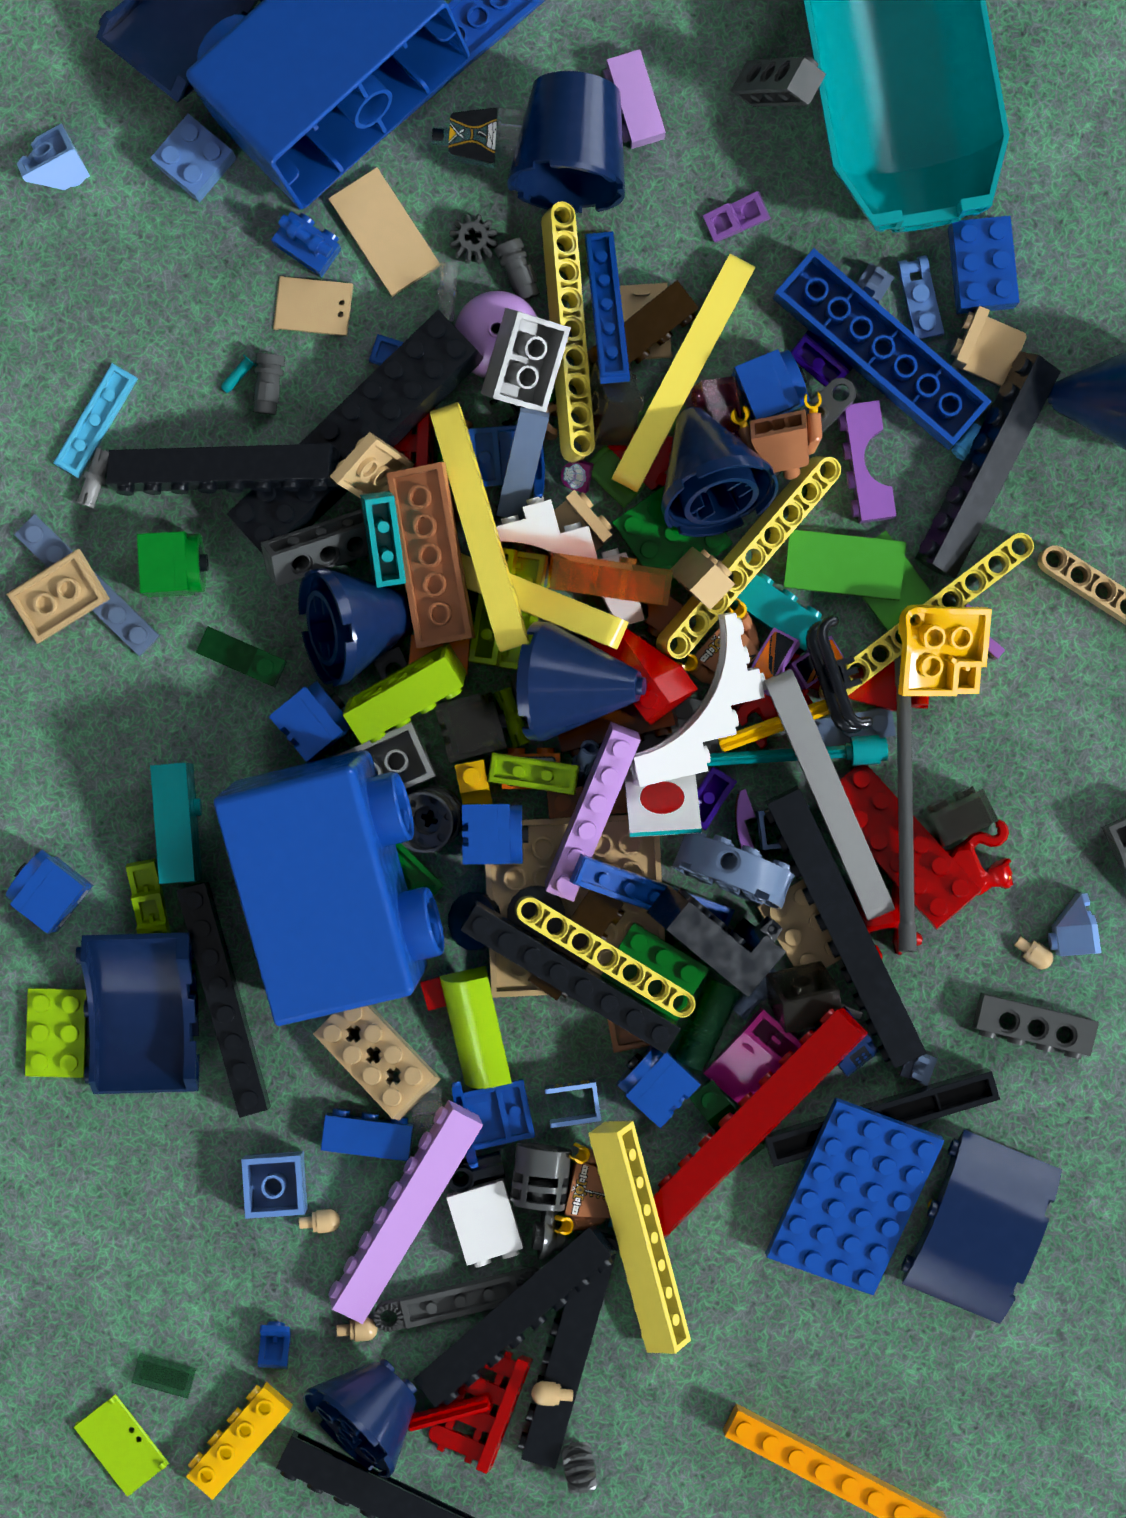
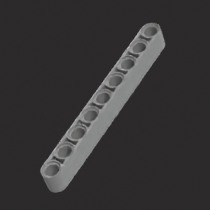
[764,669,895,921]

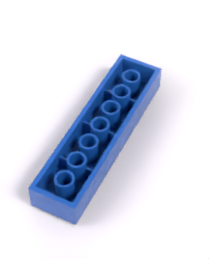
[773,248,992,450]

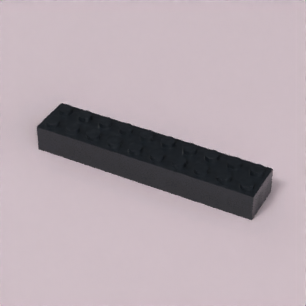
[227,310,483,554]

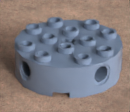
[672,832,795,910]

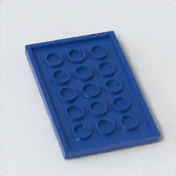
[765,1097,945,1296]

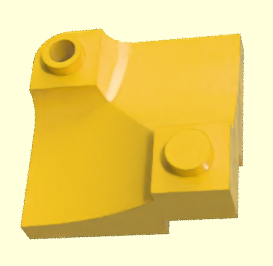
[898,605,992,696]

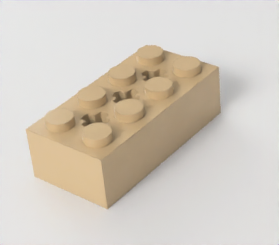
[313,1005,441,1120]

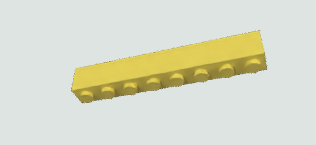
[588,1121,691,1354]

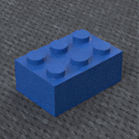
[948,216,1020,314]

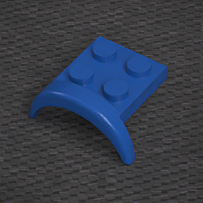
[468,425,545,498]
[452,1079,535,1168]

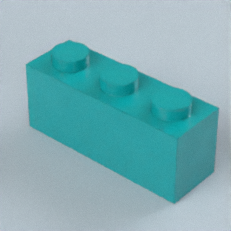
[360,491,406,588]
[732,572,822,653]

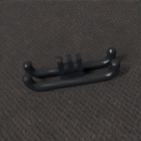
[806,615,873,733]

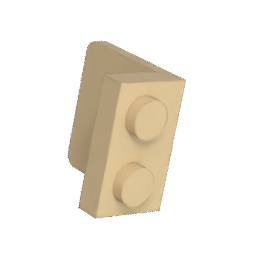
[951,306,1026,386]
[546,490,613,573]

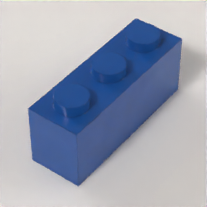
[321,1108,414,1161]

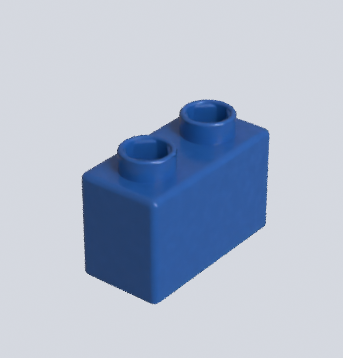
[186,0,470,209]
[214,750,445,1026]

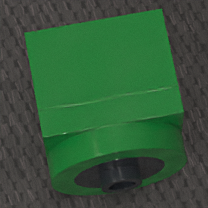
[137,531,209,598]

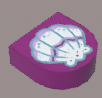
[561,460,594,494]

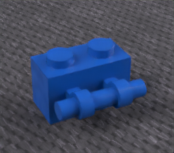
[271,211,341,278]

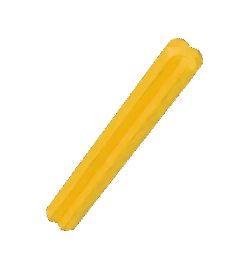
[718,699,830,752]

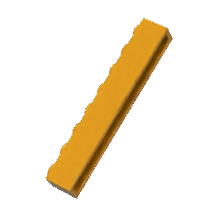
[723,1403,947,1518]

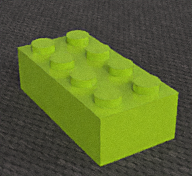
[343,643,466,745]

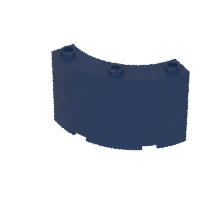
[96,0,263,103]
[76,932,200,1094]
[901,1130,1062,1324]

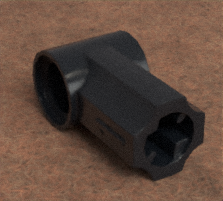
[448,1151,505,1192]

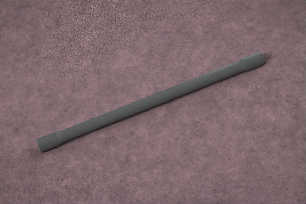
[894,658,917,952]

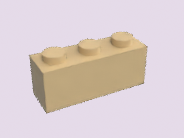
[668,546,735,610]

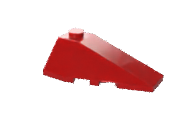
[587,628,699,725]

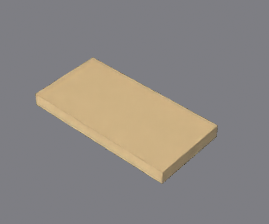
[328,167,441,297]

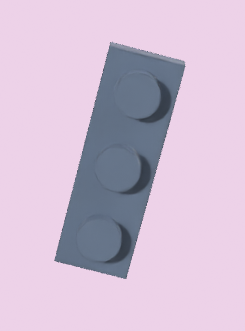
[814,708,896,746]

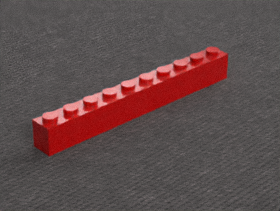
[653,1008,868,1239]

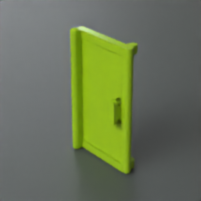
[74,1394,170,1497]

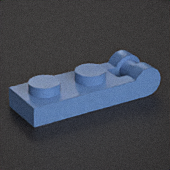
[897,255,944,340]

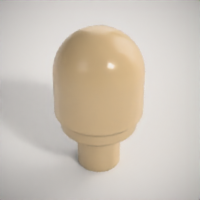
[1014,936,1053,970]
[299,1209,340,1234]
[336,1317,378,1342]
[531,1381,573,1406]

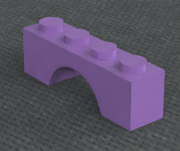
[838,400,896,524]

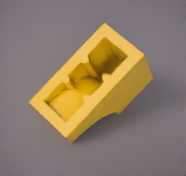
[455,759,493,805]

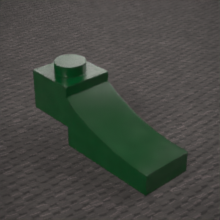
[196,626,287,688]
[689,1078,765,1165]

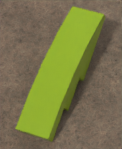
[125,858,171,934]

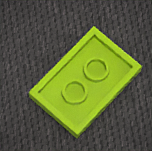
[25,988,87,1078]

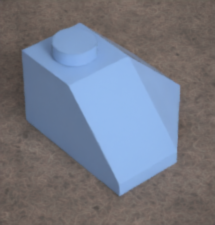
[17,123,90,190]
[1048,893,1101,956]

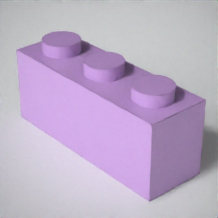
[602,49,666,149]

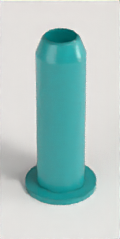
[221,354,257,393]

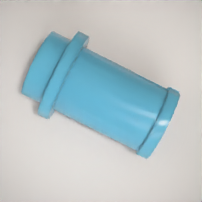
[951,423,981,461]

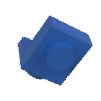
[258,1321,291,1369]

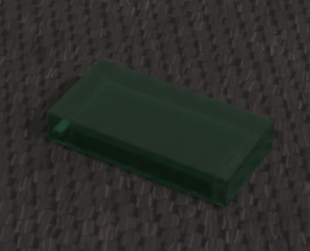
[131,1353,197,1399]

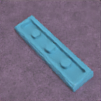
[53,363,138,479]

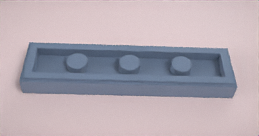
[496,407,550,520]

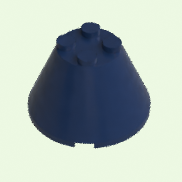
[303,1358,417,1478]

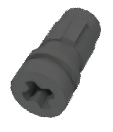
[494,238,540,301]
[253,353,285,415]

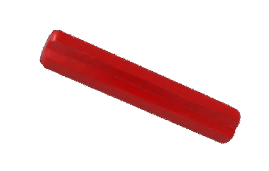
[408,1394,491,1431]

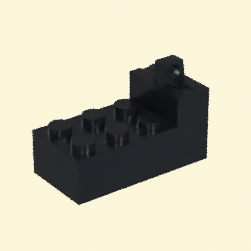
[646,885,786,997]

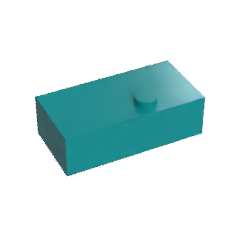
[150,763,202,884]

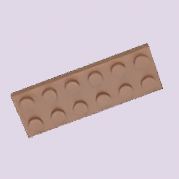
[386,462,475,648]

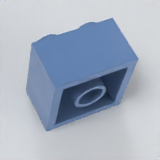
[150,114,237,203]
[241,1151,308,1219]

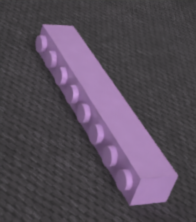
[328,1100,483,1324]

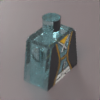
[432,108,498,170]

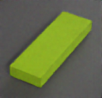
[487,753,580,795]

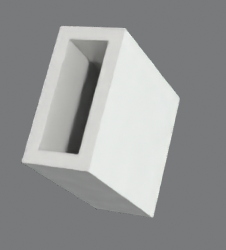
[446,1178,524,1268]

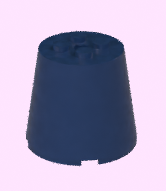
[507,71,625,213]

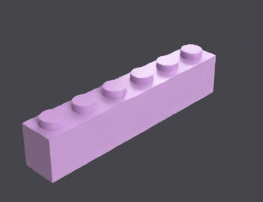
[545,722,641,902]

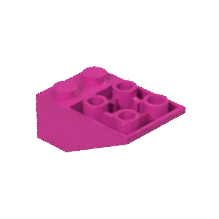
[703,1007,802,1103]

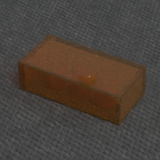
[546,553,673,606]

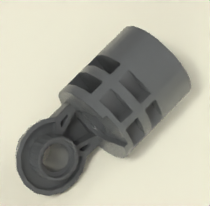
[510,1143,572,1260]

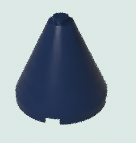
[1048,352,1126,450]
[661,407,779,537]
[298,568,413,687]
[516,621,647,741]

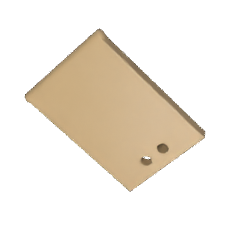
[273,276,353,336]
[620,283,673,359]

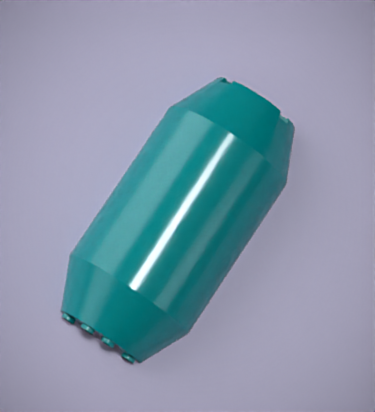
[803,0,1010,233]

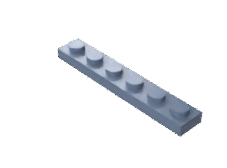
[14,514,160,657]

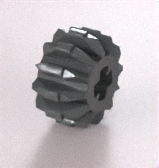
[449,214,498,264]
[561,1441,597,1494]

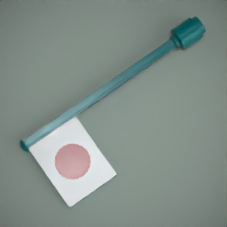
[625,735,888,837]

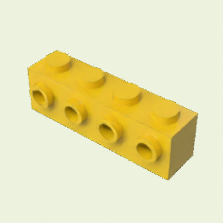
[186,1381,293,1500]

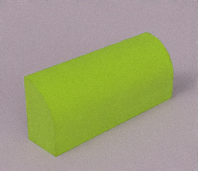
[439,966,512,1089]

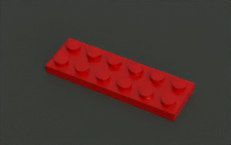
[840,765,982,930]

